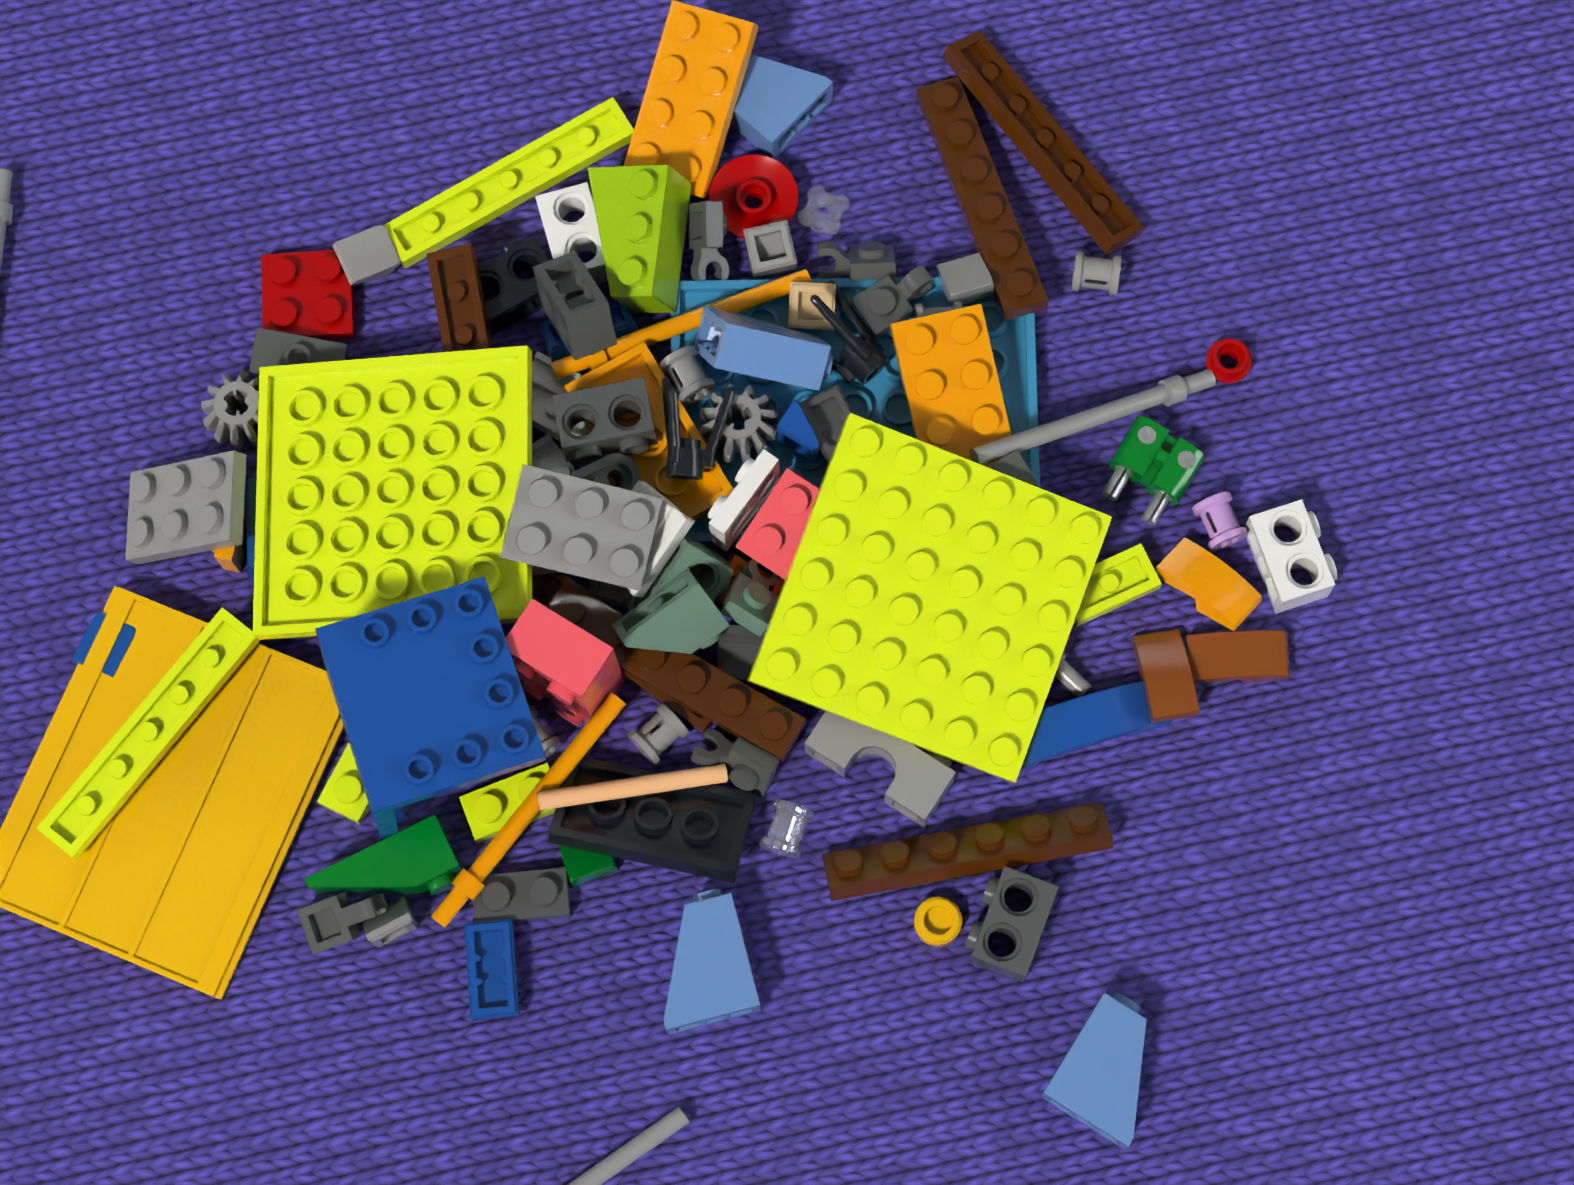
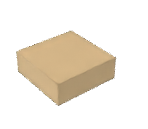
[788,281,836,330]

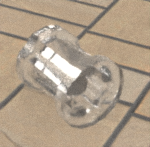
[759,799,815,859]

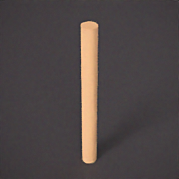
[537,763,728,811]

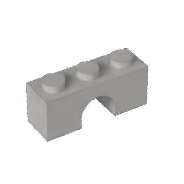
[804,711,956,828]

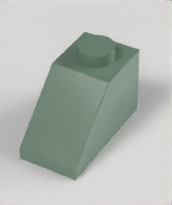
[611,569,730,654]

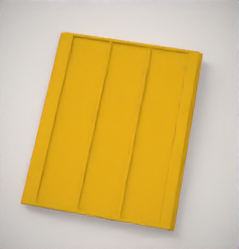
[0,586,344,1000]

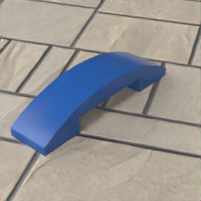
[991,681,1172,780]

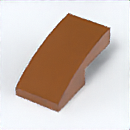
[1132,629,1200,723]
[1186,630,1290,685]

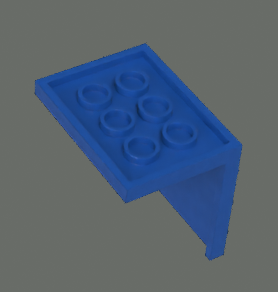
[315,576,545,841]

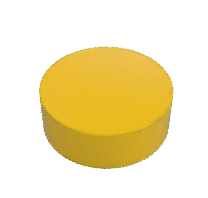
[914,897,962,947]

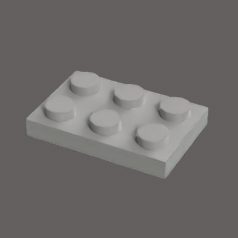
[125,450,247,564]
[500,464,663,591]

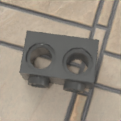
[533,251,617,360]
[552,377,658,464]
[964,866,1059,983]

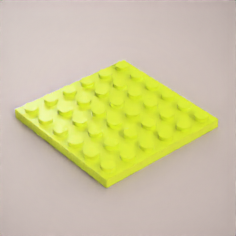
[253,345,532,640]
[747,413,1112,783]

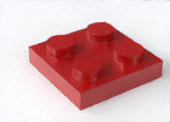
[261,250,356,341]

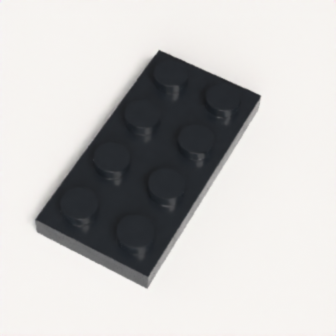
[548,757,756,883]

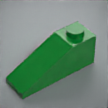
[304,814,463,895]

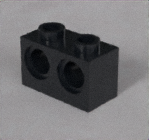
[478,236,549,337]

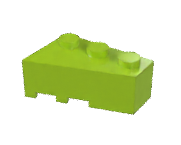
[587,165,691,313]

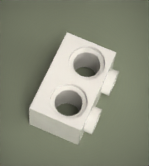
[535,182,608,284]
[1244,499,1338,614]

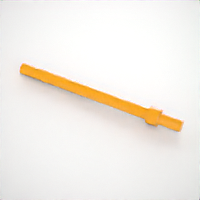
[550,269,812,380]
[430,693,626,928]

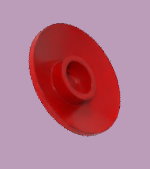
[709,154,798,239]

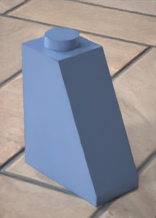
[730,54,833,159]
[694,305,833,391]
[663,889,762,1035]
[1041,993,1147,1150]

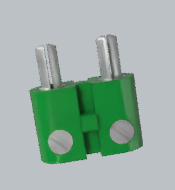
[1102,416,1205,525]

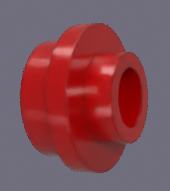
[1206,339,1252,384]

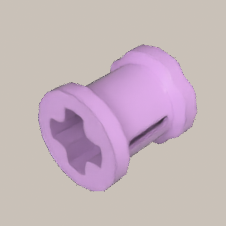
[1192,491,1248,551]

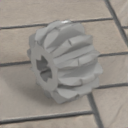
[201,370,259,450]
[700,384,778,463]

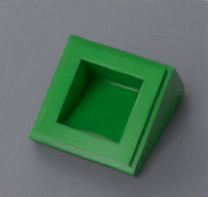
[558,845,618,887]

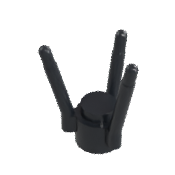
[810,280,889,385]
[662,377,735,480]

